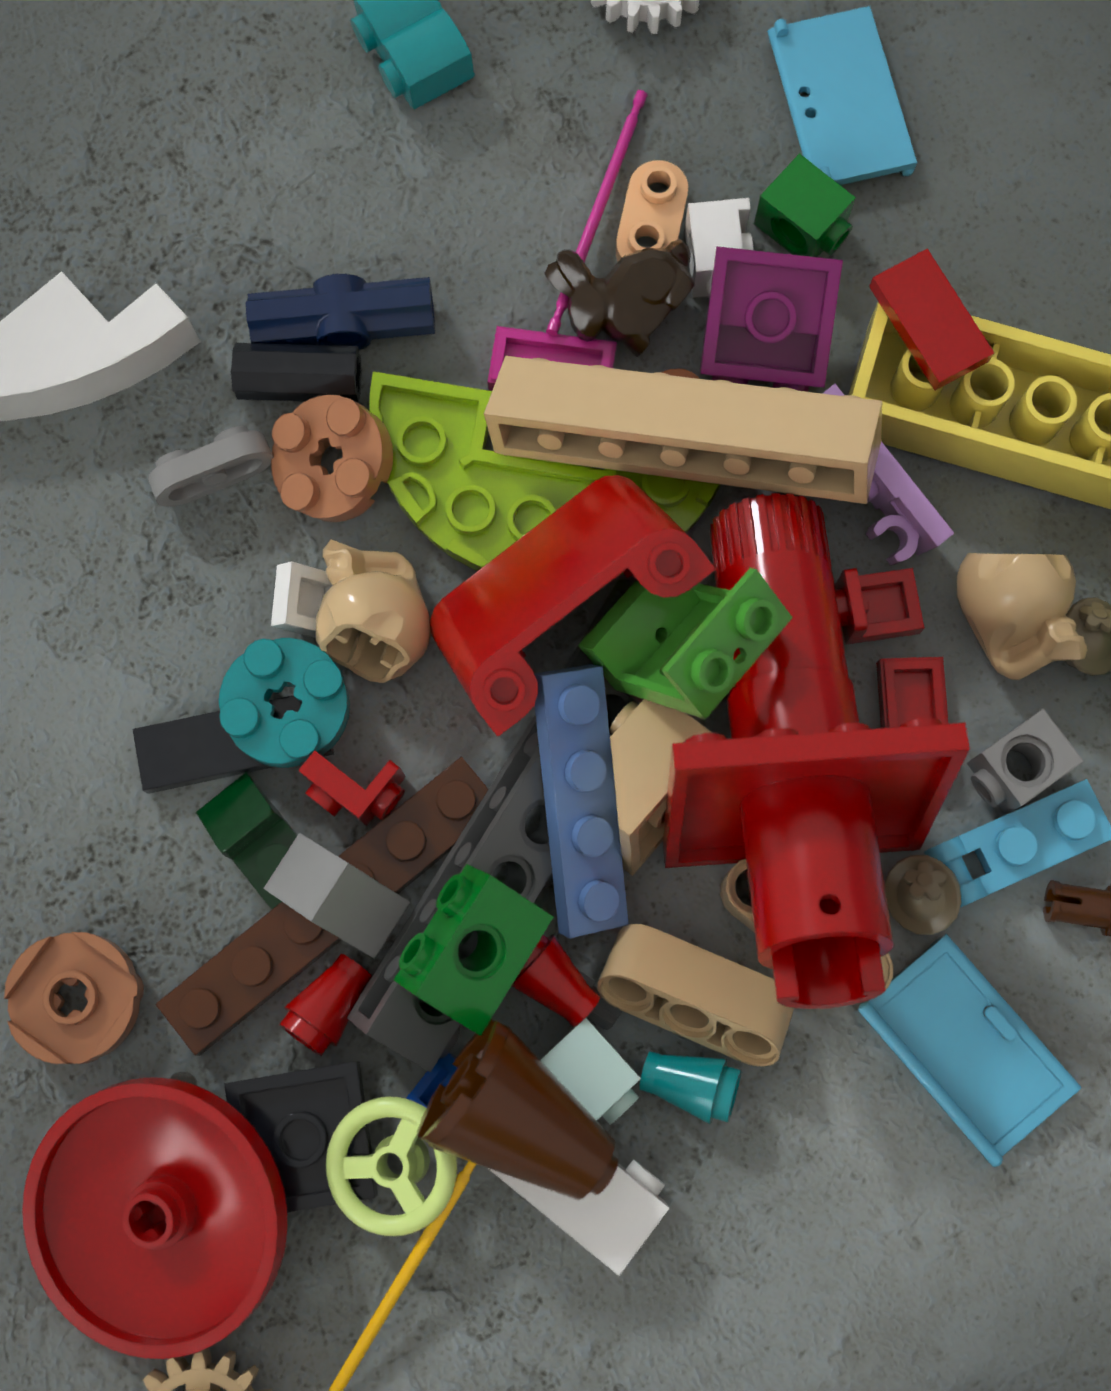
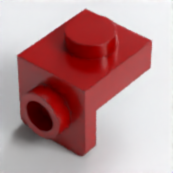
[835,568,925,645]
[298,750,406,826]

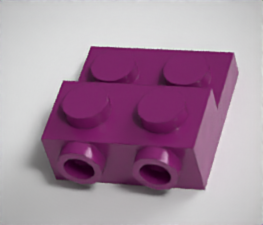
[700,246,843,392]

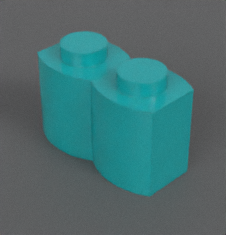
[350,0,475,110]

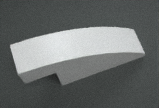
[0,271,201,421]

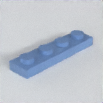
[534,664,629,939]

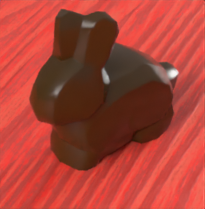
[545,239,695,357]

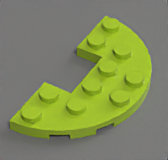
[369,371,721,577]

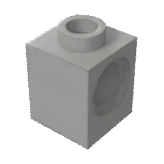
[967,709,1084,815]

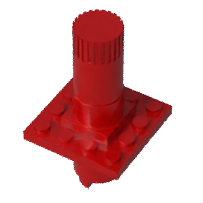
[663,493,970,1009]

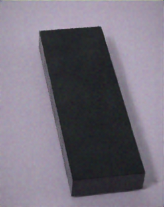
[132,695,334,794]

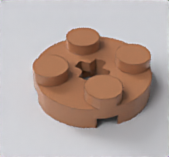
[271,395,393,522]
[4,932,144,1064]

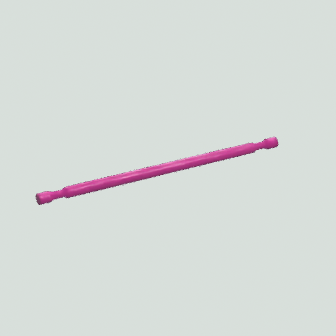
[546,90,647,336]

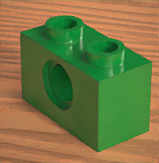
[394,864,554,1036]

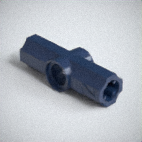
[246,274,435,350]

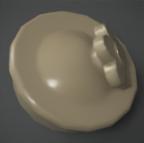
[1065,597,1111,676]
[885,855,961,935]

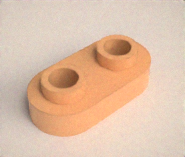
[616,160,688,262]

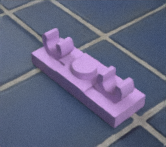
[822,384,954,565]

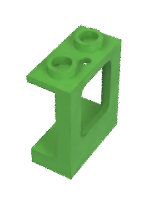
[578,568,793,719]

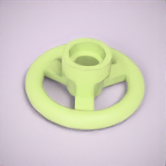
[326,1097,457,1236]

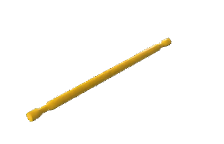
[329,1161,477,1391]

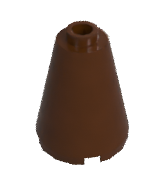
[417,1019,619,1200]

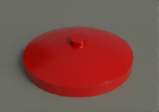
[22,1078,288,1359]

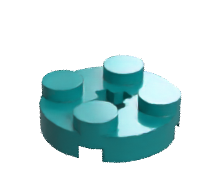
[219,638,350,768]

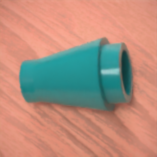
[639,1051,742,1124]

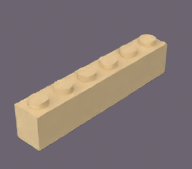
[484,356,882,504]

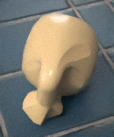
[316,539,431,683]
[957,553,1088,680]

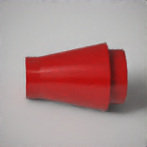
[511,934,601,1027]
[279,953,372,1056]

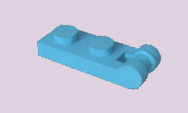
[924,779,1111,908]

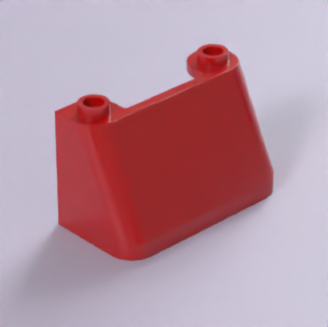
[430,475,716,737]

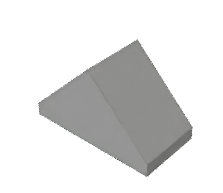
[263,833,411,959]

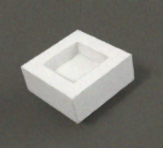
[271,561,333,638]

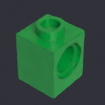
[754,153,856,257]

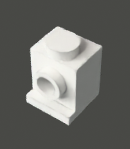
[684,198,754,298]

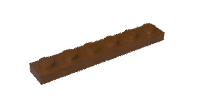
[156,756,489,1056]

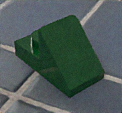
[196,772,298,910]

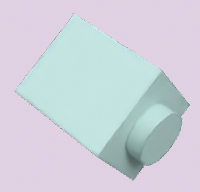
[540,1018,641,1125]

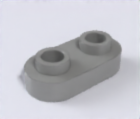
[148,426,274,507]

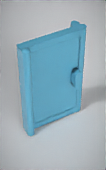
[767,6,917,185]
[857,934,1082,1167]

